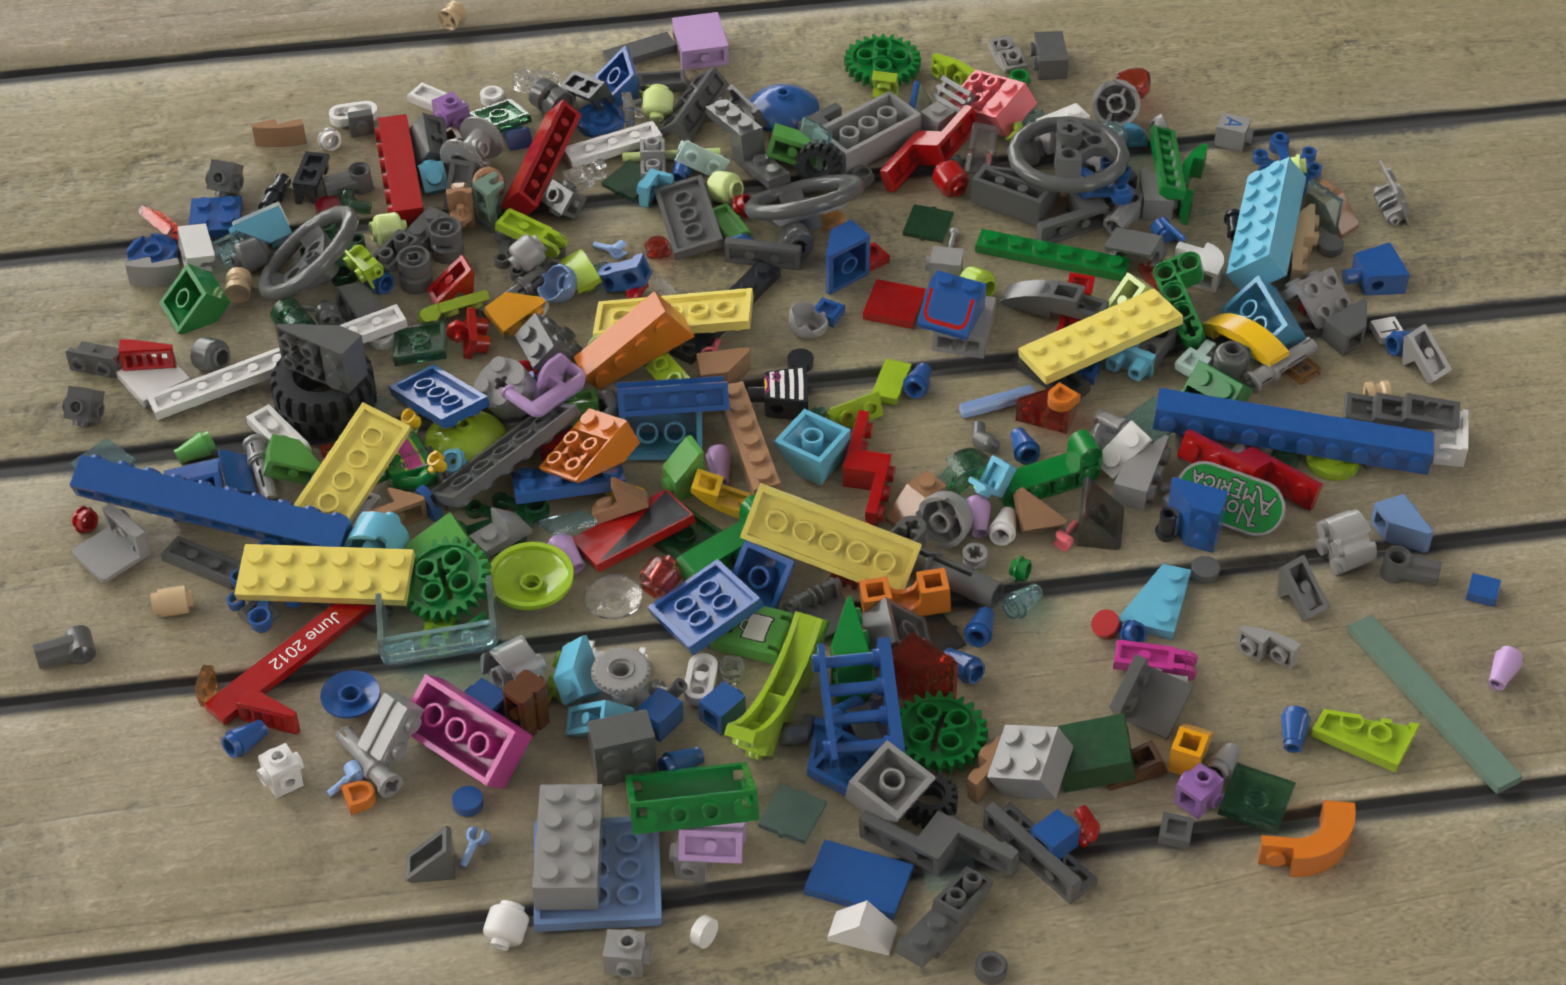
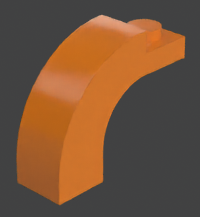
[1258,800,1356,877]

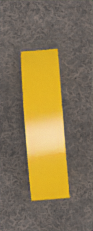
[1201,313,1289,367]
[690,468,751,519]

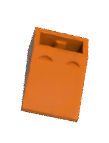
[539,408,640,483]

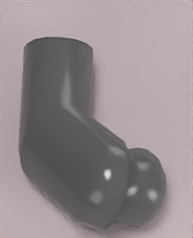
[597,388,619,417]
[972,421,1000,453]

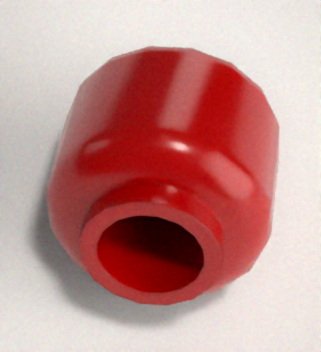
[932,160,969,197]

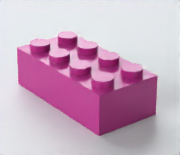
[411,674,533,789]

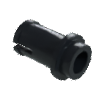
[1224,209,1240,241]
[1155,507,1178,542]

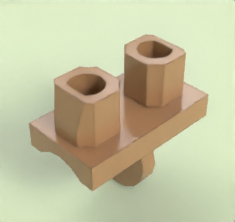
[446,182,476,228]

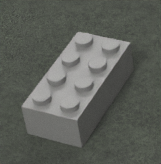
[815,91,922,175]
[532,784,604,910]

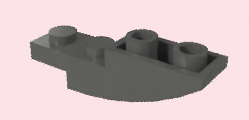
[372,206,450,272]
[1000,280,1109,320]
[896,866,993,968]

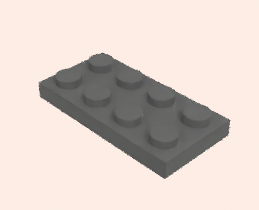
[654,175,724,261]

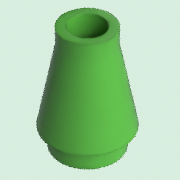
[174,431,217,465]

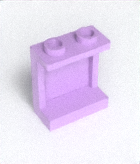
[672,12,729,70]
[678,822,747,863]

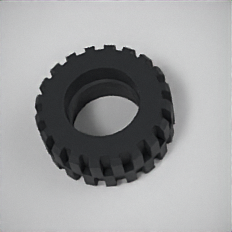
[270,355,377,439]

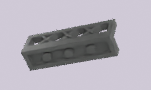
[659,66,729,141]
[983,802,1098,904]

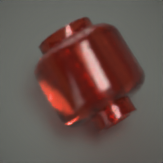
[639,555,682,599]

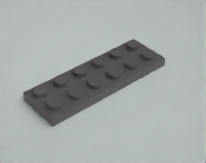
[429,403,581,508]

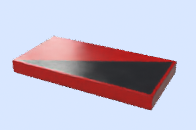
[572,489,696,572]

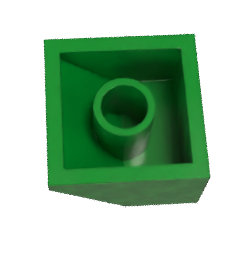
[159,263,231,335]

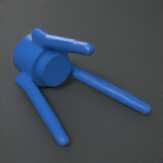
[1150,216,1186,262]

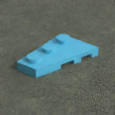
[1119,564,1191,640]

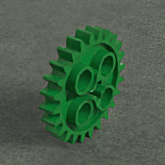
[844,33,921,89]
[407,536,493,625]
[899,690,988,775]

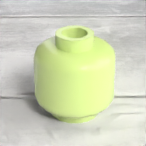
[642,84,674,122]
[706,170,744,204]
[369,212,407,247]

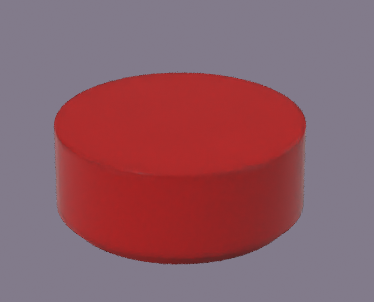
[1091,609,1122,640]

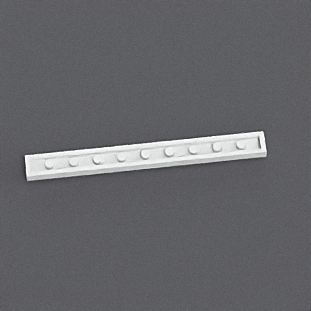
[147,304,408,420]

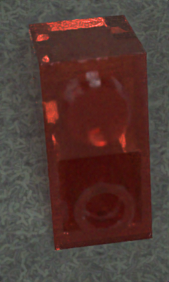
[1015,387,1077,434]

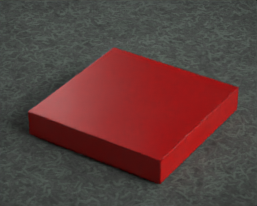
[863,279,926,329]

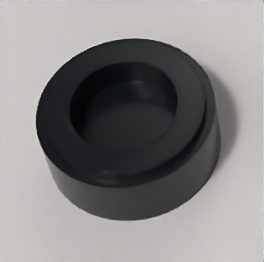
[787,348,814,372]

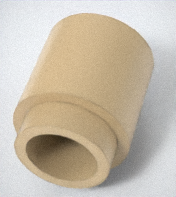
[150,585,195,618]

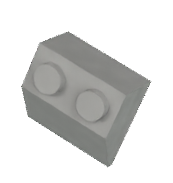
[845,740,936,822]

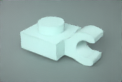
[1174,339,1216,377]

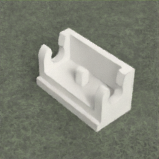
[178,223,215,272]
[1433,409,1468,468]

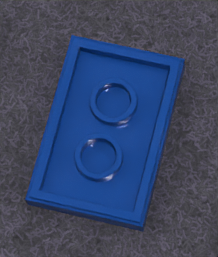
[804,839,914,920]

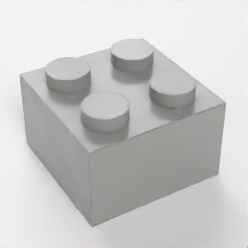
[987,725,1074,799]

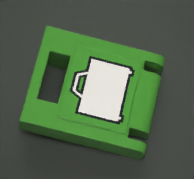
[710,606,794,664]

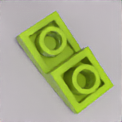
[931,53,975,86]
[872,71,899,99]
[559,249,602,294]

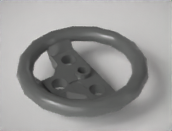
[1007,116,1130,194]
[744,174,865,231]
[258,205,359,301]

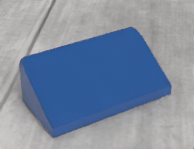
[218,450,256,495]

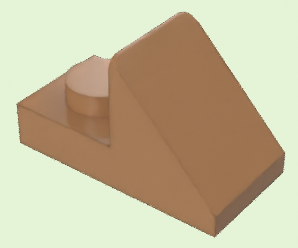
[592,477,649,525]
[369,488,428,527]

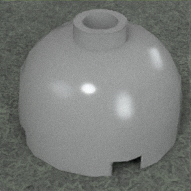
[1092,79,1141,129]
[915,491,973,549]

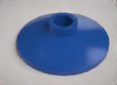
[320,670,380,719]

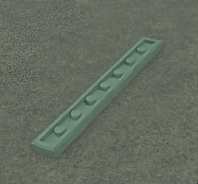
[1347,614,1523,794]

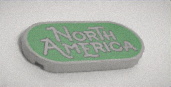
[1179,461,1286,536]

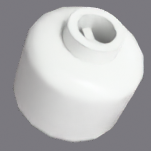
[483,900,529,951]

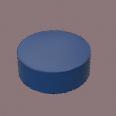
[452,786,483,817]

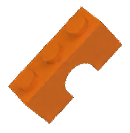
[859,568,951,616]

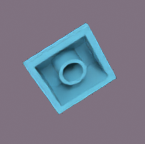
[774,409,851,486]

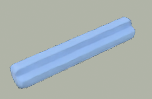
[959,385,1036,419]

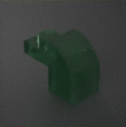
[937,448,990,495]

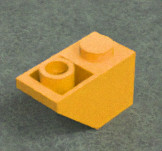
[484,292,546,338]
[1167,723,1214,775]

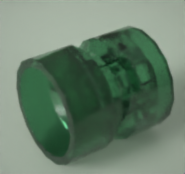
[270,297,316,326]

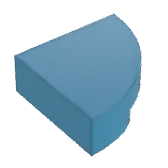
[1123,122,1148,147]

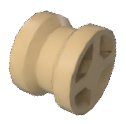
[437,1,467,31]
[1363,380,1392,397]

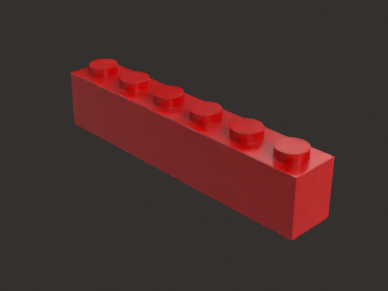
[501,99,581,216]
[374,114,424,228]

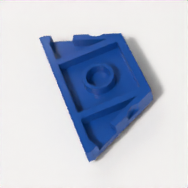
[807,717,876,796]

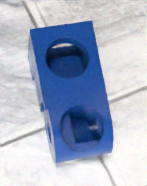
[598,253,652,292]

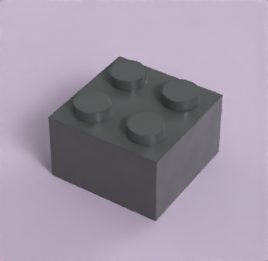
[587,709,657,786]

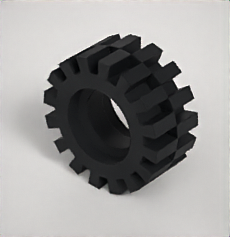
[795,139,843,180]
[905,770,958,829]

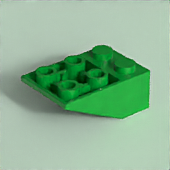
[830,596,877,704]

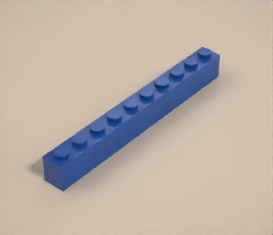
[1153,388,1434,475]
[69,454,353,547]

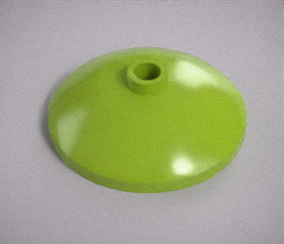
[425,411,506,464]
[488,542,574,610]

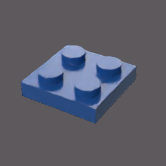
[188,196,243,238]

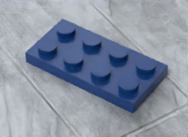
[388,364,490,429]
[511,463,626,504]

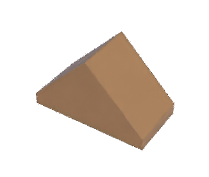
[1013,487,1067,534]

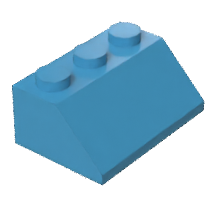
[1220,275,1306,362]
[620,412,703,460]

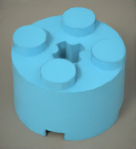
[344,511,410,549]

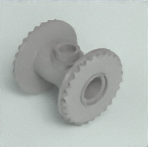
[440,116,504,172]
[591,647,651,712]

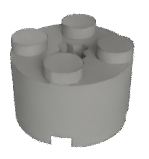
[474,356,537,420]
[1315,509,1377,575]
[480,635,546,690]

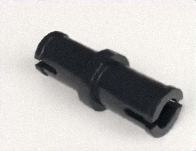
[258,173,291,210]

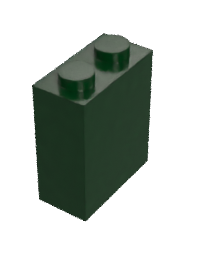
[1053,713,1136,793]

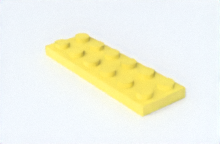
[593,288,754,336]
[1018,288,1183,385]
[294,402,411,522]
[740,483,922,589]
[234,544,415,606]

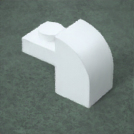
[1175,241,1224,294]

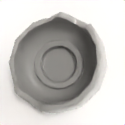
[788,302,828,340]

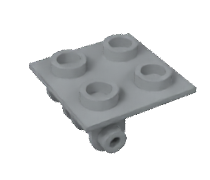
[1373,160,1411,226]

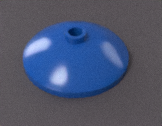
[750,84,819,132]

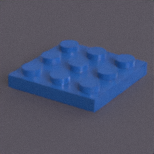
[648,559,764,655]

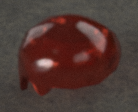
[1116,68,1151,99]

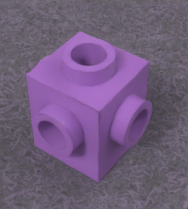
[431,91,470,130]
[1174,763,1224,819]

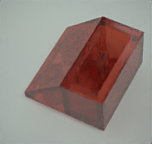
[892,632,958,703]

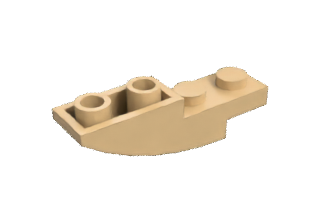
[1288,204,1319,282]

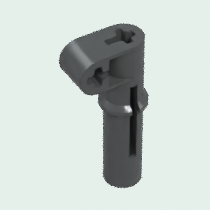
[890,516,1004,609]

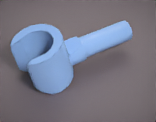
[593,240,628,260]
[326,760,364,798]
[459,826,490,868]

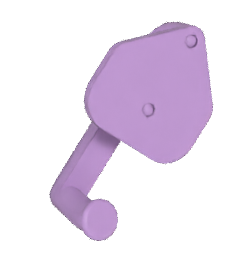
[501,353,586,417]

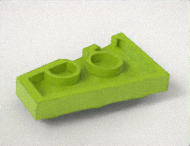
[1311,709,1420,773]

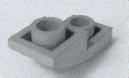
[988,35,1028,72]
[640,137,666,180]
[124,257,181,287]
[1235,626,1301,670]

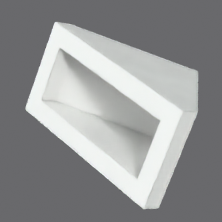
[827,901,898,956]

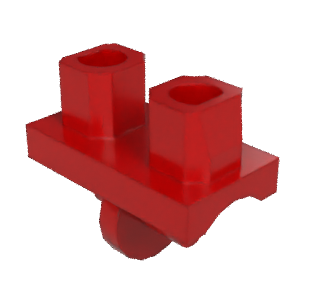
[446,307,490,359]

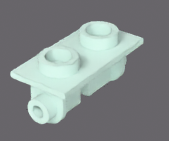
[675,140,730,176]

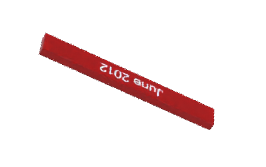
[204,603,380,726]

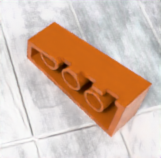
[574,291,695,390]

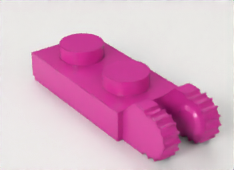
[1113,639,1198,681]

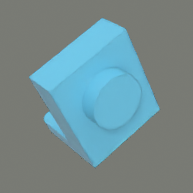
[418,159,448,196]
[636,169,674,208]
[968,455,1017,498]

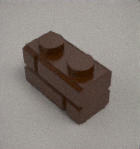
[502,669,550,736]

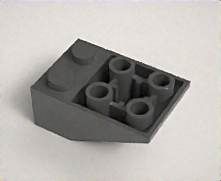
[275,324,368,394]

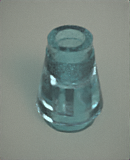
[1002,583,1043,619]

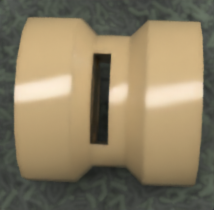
[224,267,252,303]

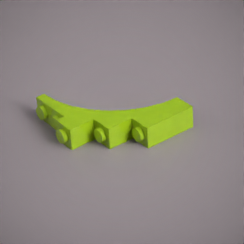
[724,611,830,760]

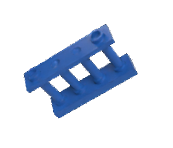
[616,376,730,417]
[812,637,905,769]

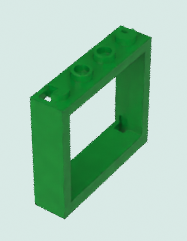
[625,761,760,835]

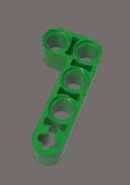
[1153,251,1206,351]
[998,429,1103,508]
[672,494,756,582]

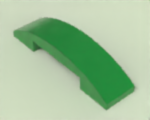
[1176,143,1208,225]

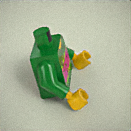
[377,408,447,492]

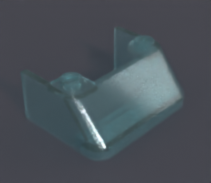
[375,575,502,666]

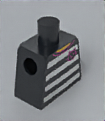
[748,366,808,420]

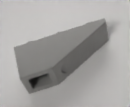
[1112,435,1172,511]

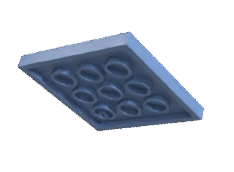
[534,816,662,932]

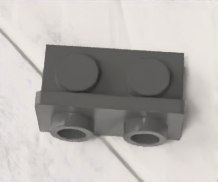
[65,341,122,379]

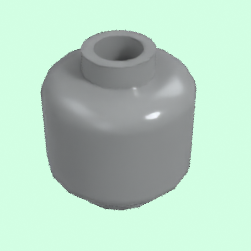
[508,234,547,272]

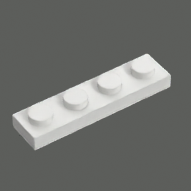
[563,121,662,169]

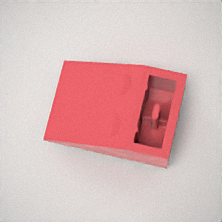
[949,70,1037,137]

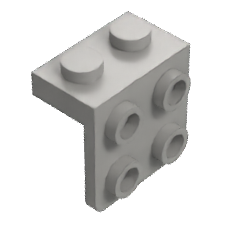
[1280,267,1352,330]
[72,502,151,583]

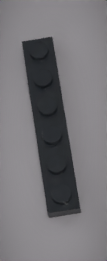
[670,259,781,365]

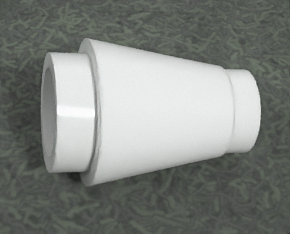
[988,507,1017,546]

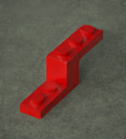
[880,105,980,192]
[843,410,896,527]
[1177,429,1323,511]

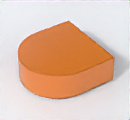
[1047,382,1081,412]
[341,780,376,815]

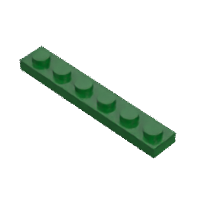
[1149,125,1186,201]
[975,229,1130,282]

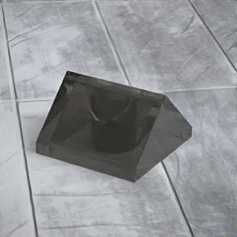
[1076,476,1124,550]

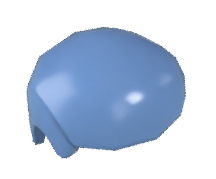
[537,264,577,304]

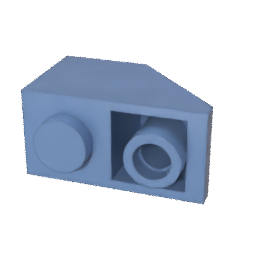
[1370,494,1433,553]

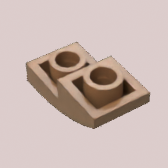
[251,119,307,147]
[967,737,1000,804]

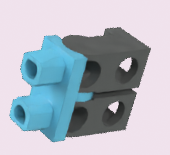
[1106,328,1177,382]

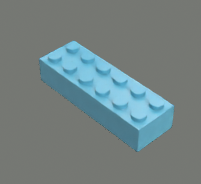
[1226,157,1306,291]

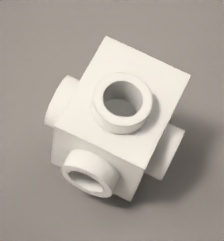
[257,743,304,799]

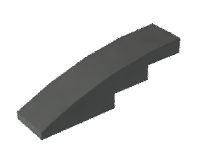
[1342,392,1460,429]

